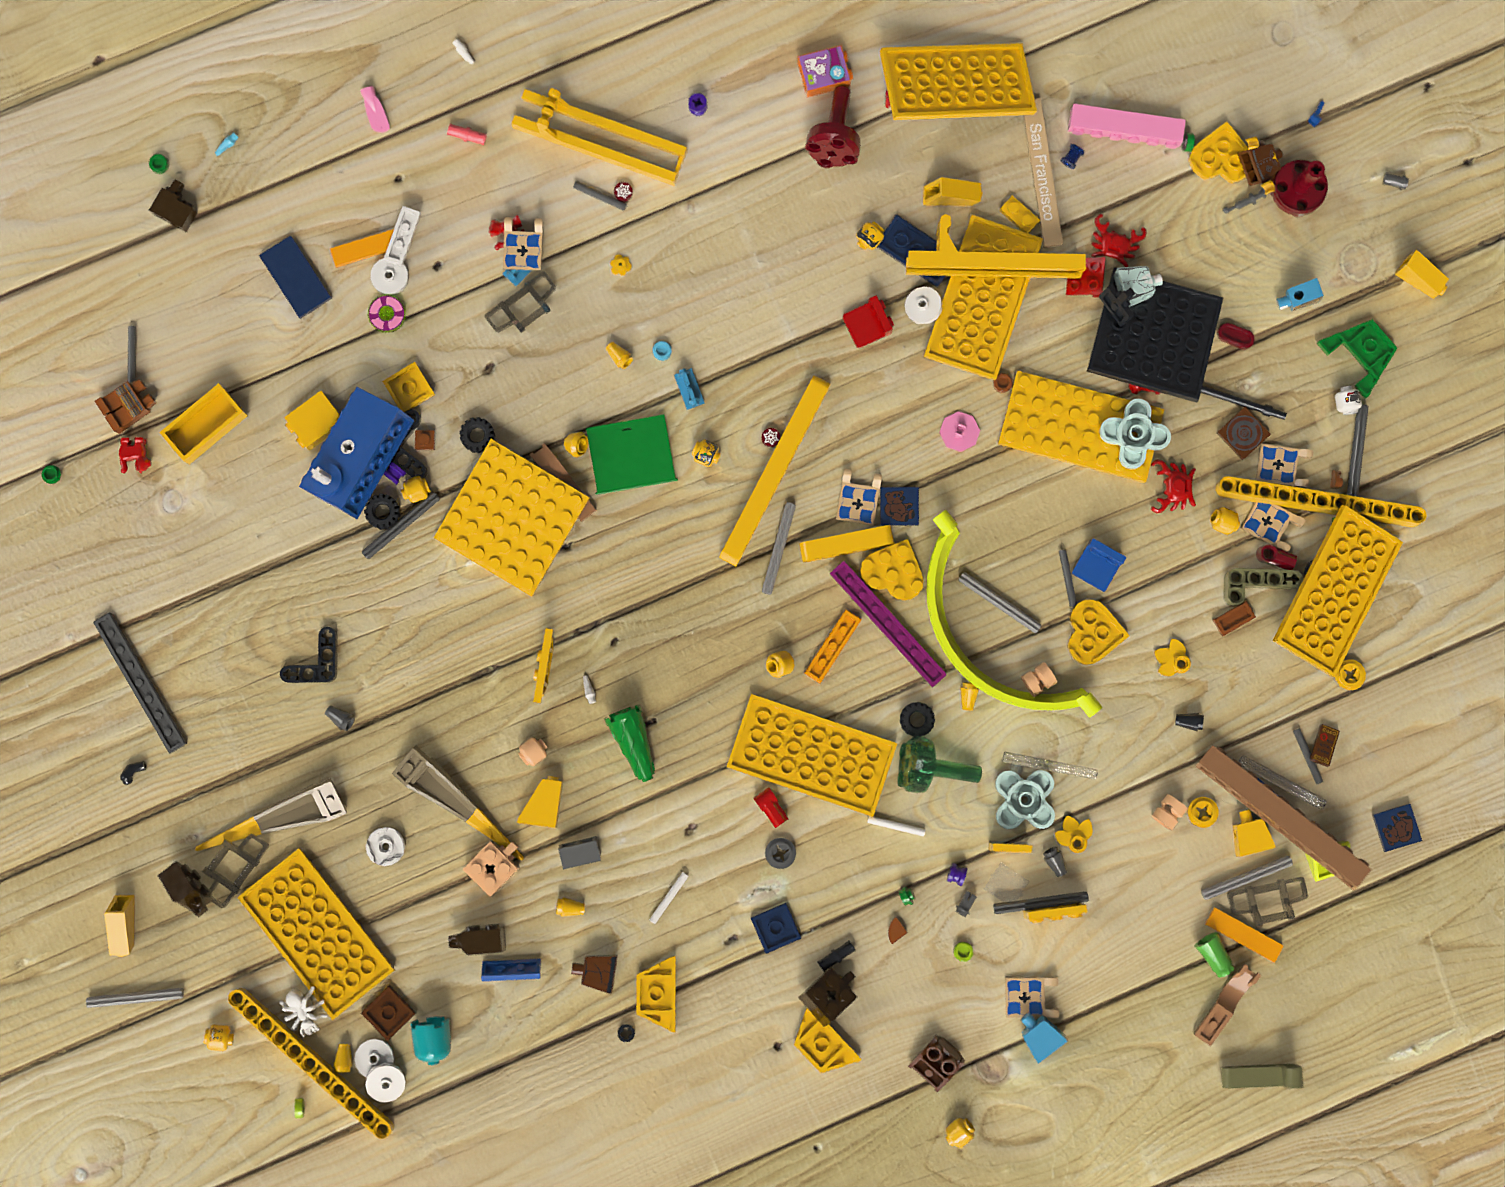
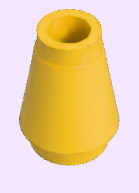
[606,341,633,369]
[960,682,979,711]
[556,897,585,916]
[333,1044,353,1073]

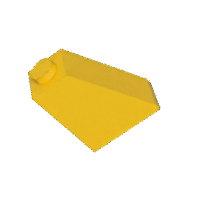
[923,177,983,206]
[1395,250,1449,299]
[517,776,563,828]
[104,895,135,957]

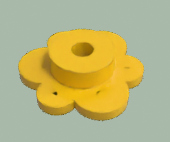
[610,254,632,276]

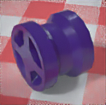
[688,93,707,116]
[383,461,406,485]
[947,863,968,886]

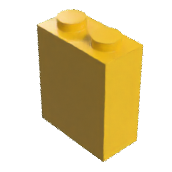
[284,391,340,450]

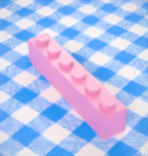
[1068,104,1186,149]

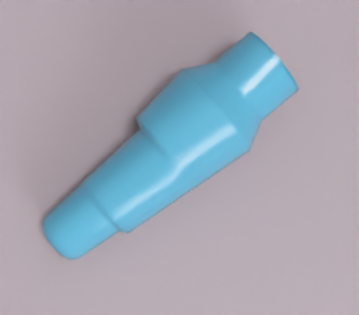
[215,132,239,156]

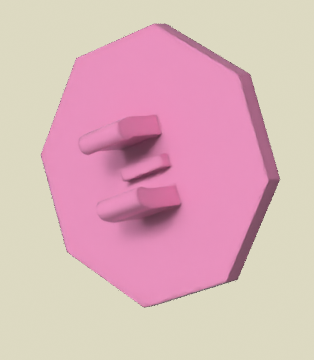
[939,411,980,452]

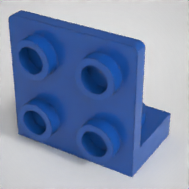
[1072,538,1127,592]

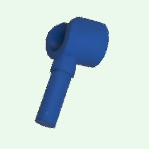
[1308,101,1325,128]

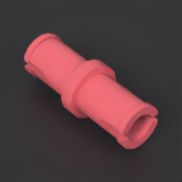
[447,123,487,146]

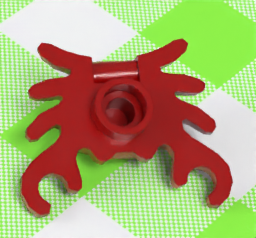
[1091,214,1147,267]
[1151,459,1196,513]

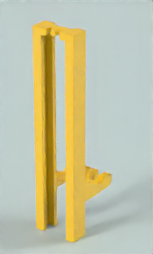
[511,88,687,186]
[906,214,1086,278]

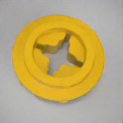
[1335,660,1366,690]
[1187,797,1219,828]

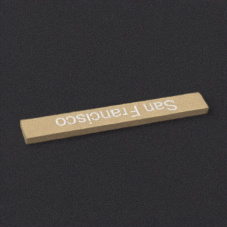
[1023,98,1063,248]

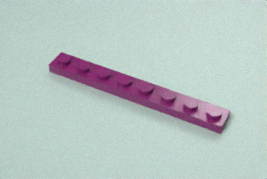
[830,561,947,688]

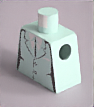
[1114,266,1163,307]

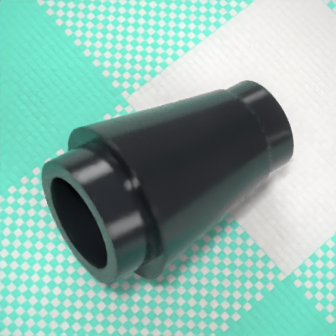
[1175,713,1204,732]

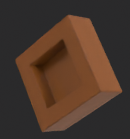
[415,430,435,450]

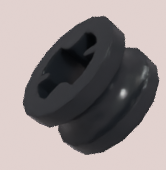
[618,1024,635,1042]

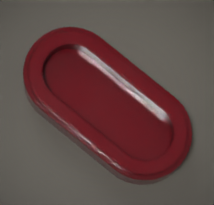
[1217,323,1255,349]

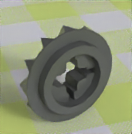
[765,838,796,869]

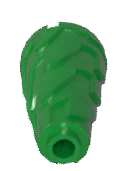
[604,705,655,782]

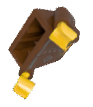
[1237,136,1283,195]

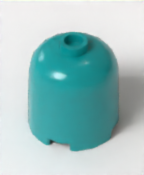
[410,1016,451,1065]

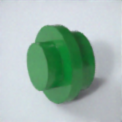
[41,465,61,484]
[899,886,915,906]

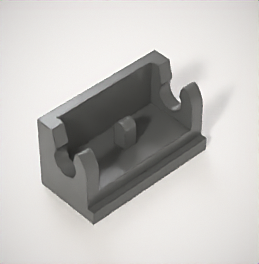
[558,836,601,870]

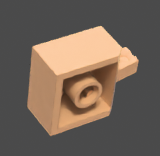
[463,841,520,897]

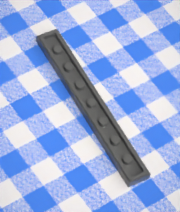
[93,612,187,754]

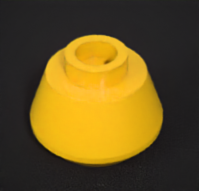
[564,432,588,458]

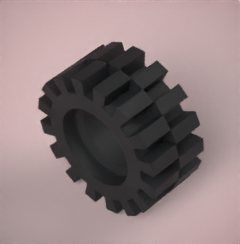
[459,417,495,453]
[364,494,401,530]
[899,702,935,737]

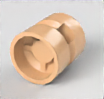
[1021,662,1057,697]
[1152,794,1188,831]

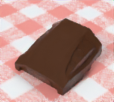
[908,1035,965,1093]

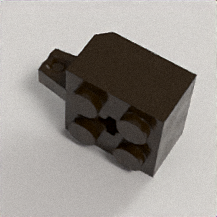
[157,861,212,917]
[448,924,506,955]
[798,968,858,1027]

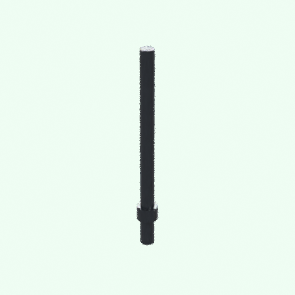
[1201,385,1287,420]

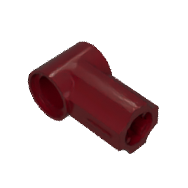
[1256,545,1297,570]

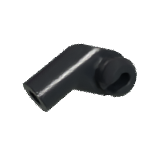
[120,761,147,785]

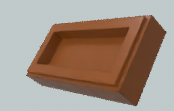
[1212,601,1256,637]

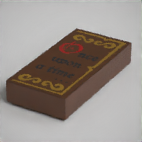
[1310,724,1340,767]

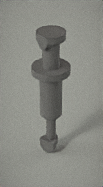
[1223,189,1267,213]

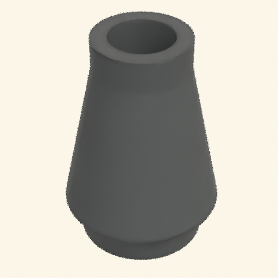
[325,705,355,731]
[1043,847,1067,877]

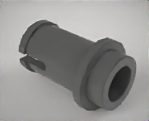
[1383,173,1409,190]
[955,891,977,917]

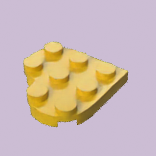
[1188,122,1248,183]
[860,539,924,601]
[1067,600,1130,665]

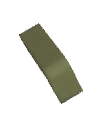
[1224,568,1303,606]
[1221,1064,1304,1088]

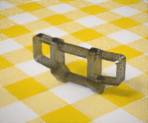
[484,271,556,333]
[202,834,269,908]
[1227,877,1308,927]

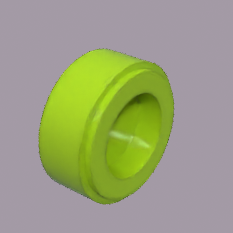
[953,942,973,962]
[294,1098,304,1119]

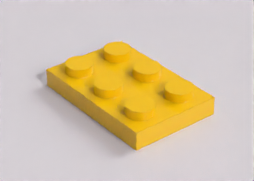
[1023,903,1087,923]

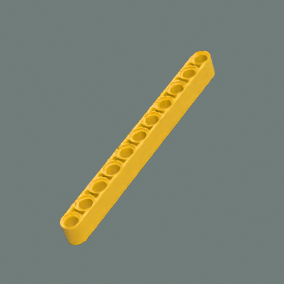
[719,375,831,566]
[1215,476,1427,527]
[228,988,394,1139]

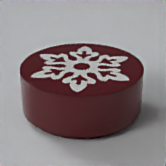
[614,182,633,202]
[761,428,780,448]

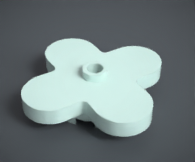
[1099,399,1171,469]
[995,770,1055,829]

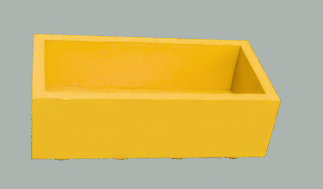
[159,383,248,465]

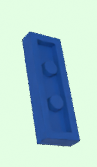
[481,959,541,981]

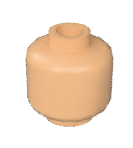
[518,737,548,766]

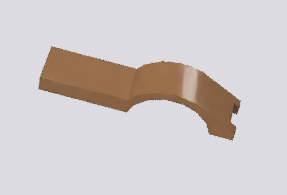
[529,443,596,522]
[1194,963,1261,1046]

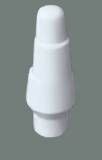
[453,39,475,65]
[583,675,596,704]

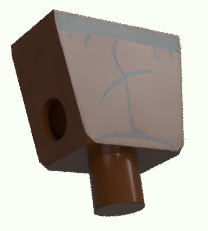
[571,955,618,994]

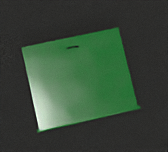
[586,414,678,495]

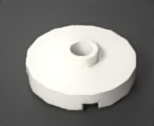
[370,258,409,295]
[905,287,942,324]
[366,827,406,866]
[354,1039,395,1077]
[366,1063,405,1102]

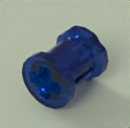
[1061,144,1085,169]

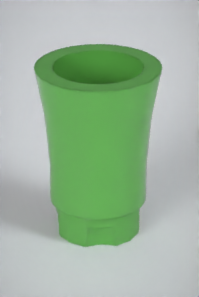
[1194,932,1235,978]

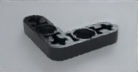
[391,409,427,478]
[280,627,337,683]

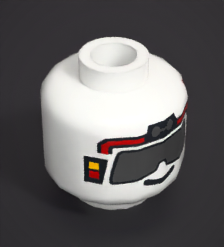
[1335,386,1362,415]

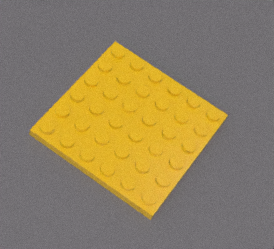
[434,439,590,596]

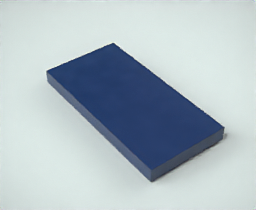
[877,214,945,288]
[259,235,332,319]

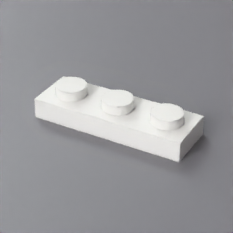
[384,206,421,266]

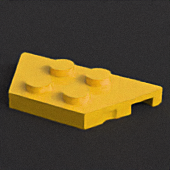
[533,628,554,703]
[636,956,676,1033]
[794,1008,862,1073]

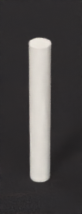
[867,816,925,837]
[649,872,689,924]

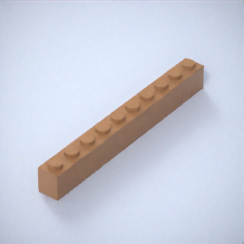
[1196,745,1372,891]

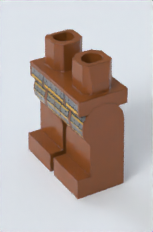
[94,379,157,434]

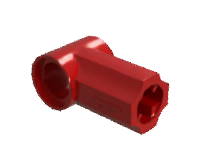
[753,787,788,828]

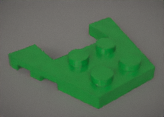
[1316,319,1397,399]

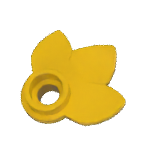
[1154,639,1191,677]
[1055,816,1093,853]

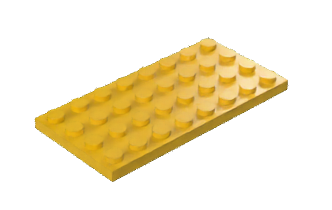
[880,43,1037,120]
[924,215,1043,380]
[998,371,1165,483]
[1272,505,1403,677]
[727,694,898,817]
[237,848,395,1020]

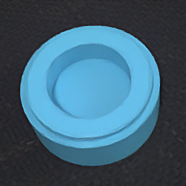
[653,341,672,361]

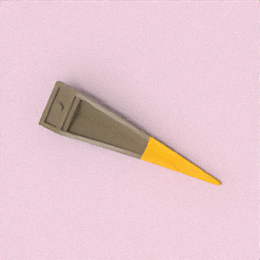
[392,745,524,860]
[195,778,347,851]

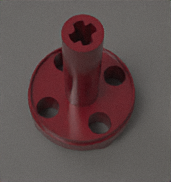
[805,86,861,168]
[1270,160,1328,217]

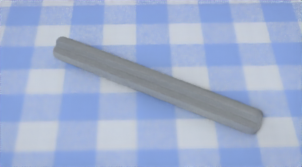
[762,502,796,595]
[959,572,1041,633]
[1201,856,1293,900]
[86,988,184,1008]

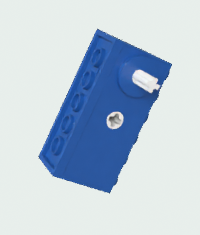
[299,387,414,519]

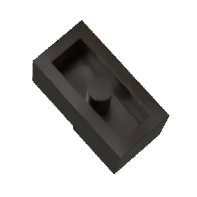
[149,179,198,232]

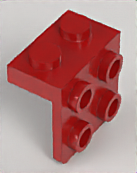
[842,295,894,348]

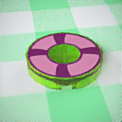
[368,295,406,333]

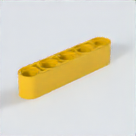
[799,525,895,563]

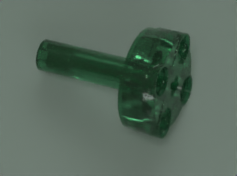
[897,736,982,793]

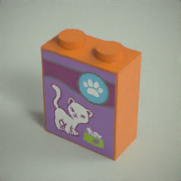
[797,45,853,97]

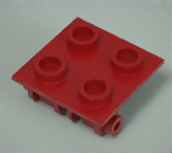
[1066,257,1106,298]

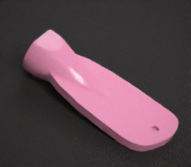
[360,86,390,132]

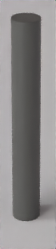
[573,181,627,211]
[128,326,136,383]
[1059,549,1077,607]
[1293,728,1324,785]

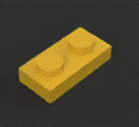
[999,195,1040,233]

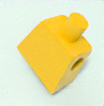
[1233,809,1276,857]

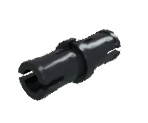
[817,940,856,972]

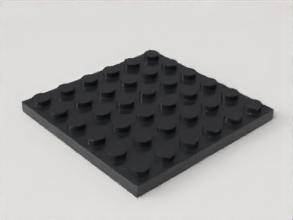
[1086,267,1223,403]

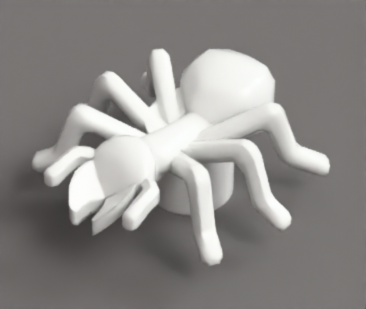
[279,986,328,1037]

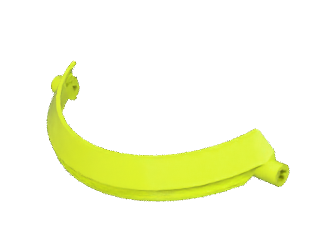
[926,510,1103,718]

